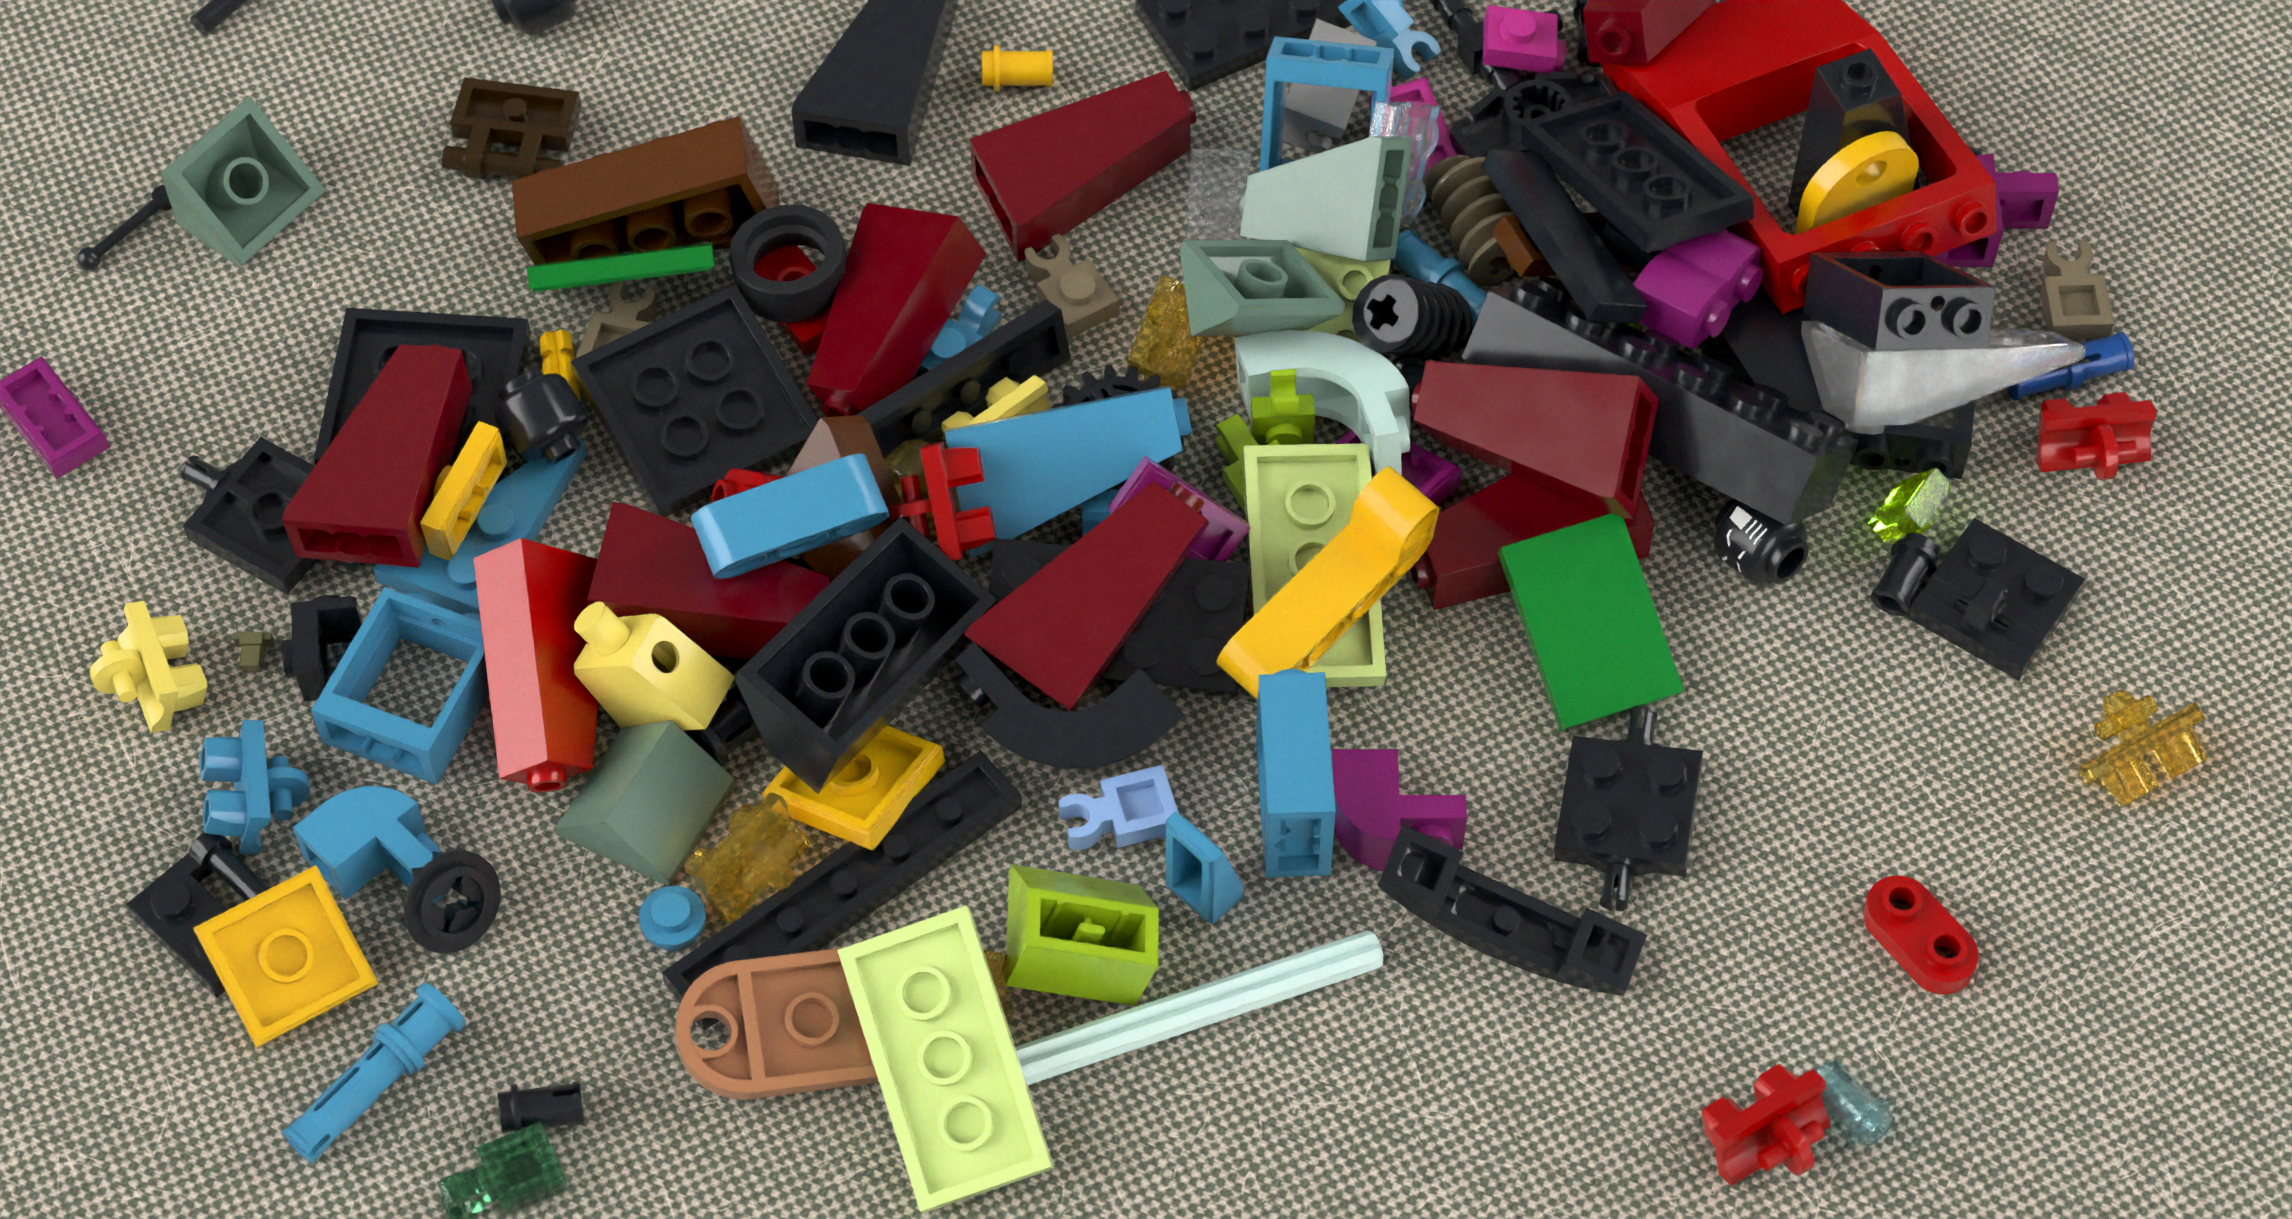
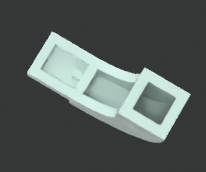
[1234,330,1411,476]

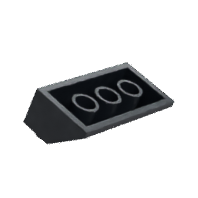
[735,516,997,794]

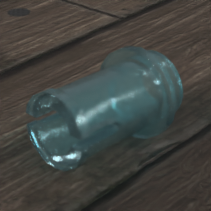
[1817,1060,1895,1147]

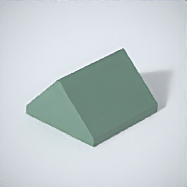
[160,97,326,267]
[1180,240,1345,336]
[555,720,735,886]

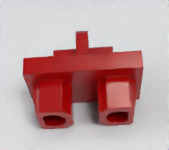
[2036,392,2157,480]
[886,442,997,561]
[1702,1064,1831,1186]

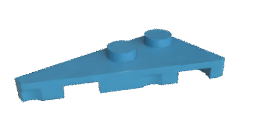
[373,438,587,615]

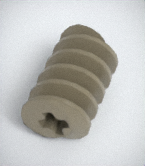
[1423,155,1516,287]

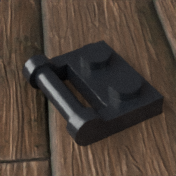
[126,832,270,998]

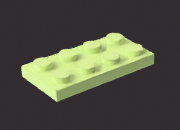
[1242,443,1386,687]
[837,905,1054,1213]

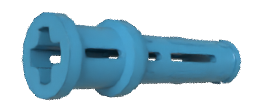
[281,982,466,1164]

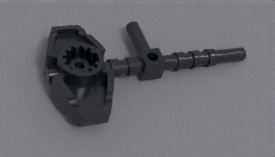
[1429,0,1618,159]

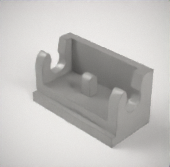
[1283,19,1377,153]

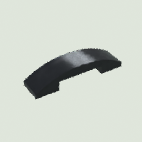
[1377,825,1647,996]

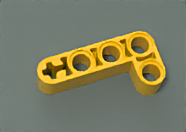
[1216,466,1439,700]

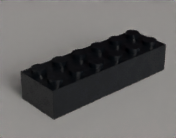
[1462,276,1859,526]

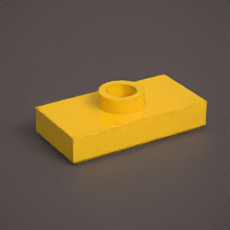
[420,421,508,561]

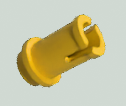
[982,45,1053,92]

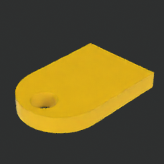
[1794,131,1919,235]

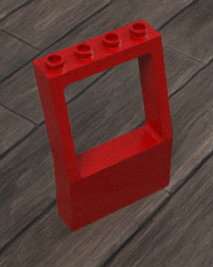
[1602,0,1997,314]

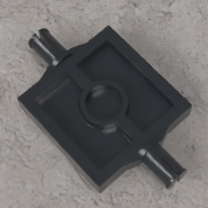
[180,437,364,595]
[1554,706,1703,911]

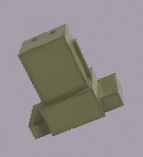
[233,632,275,672]

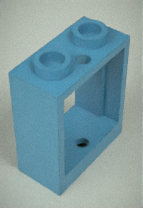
[1260,36,1394,172]
[311,587,489,785]
[1256,669,1336,878]

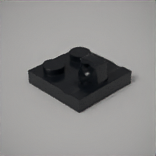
[1908,518,2085,681]

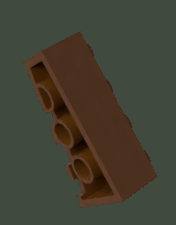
[512,116,781,264]

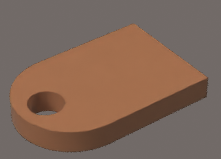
[675,948,879,1100]

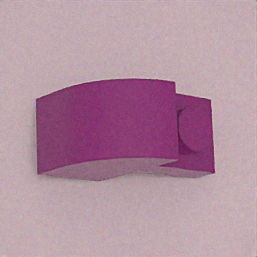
[1933,154,2059,267]
[1332,749,1467,871]

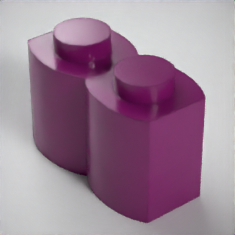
[1633,230,1763,349]

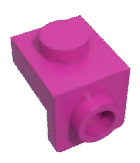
[1483,5,1566,80]

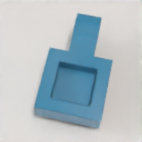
[1338,0,1441,79]
[915,285,1001,377]

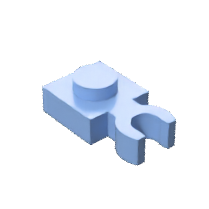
[1058,765,1179,850]

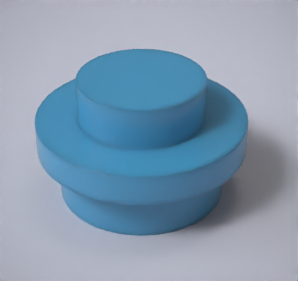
[639,886,706,951]

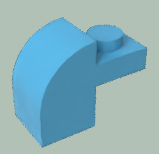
[293,786,449,903]

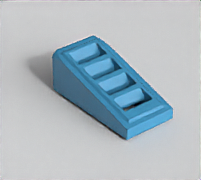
[1166,811,1245,925]

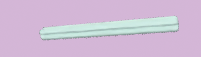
[1015,931,1383,1085]

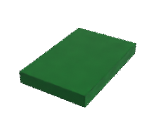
[526,242,716,292]
[1497,514,1684,733]

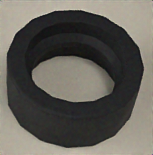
[729,205,847,322]

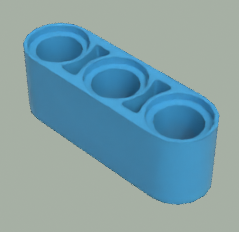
[691,454,890,580]

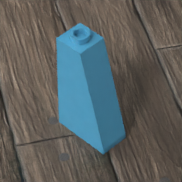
[945,386,1192,557]

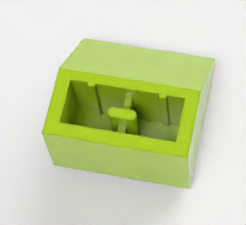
[1005,864,1159,1006]

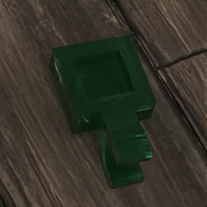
[437,1121,568,1219]

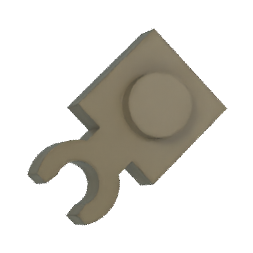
[1025,234,1120,340]
[2040,241,2114,340]
[575,281,657,359]

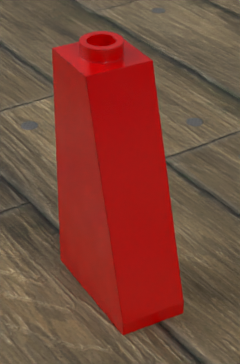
[473,538,598,793]

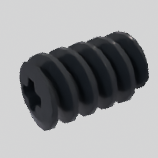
[1352,275,1471,359]

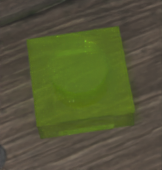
[1868,468,1953,542]

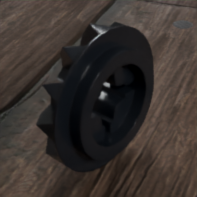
[399,846,501,953]

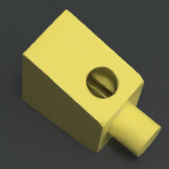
[574,602,735,731]

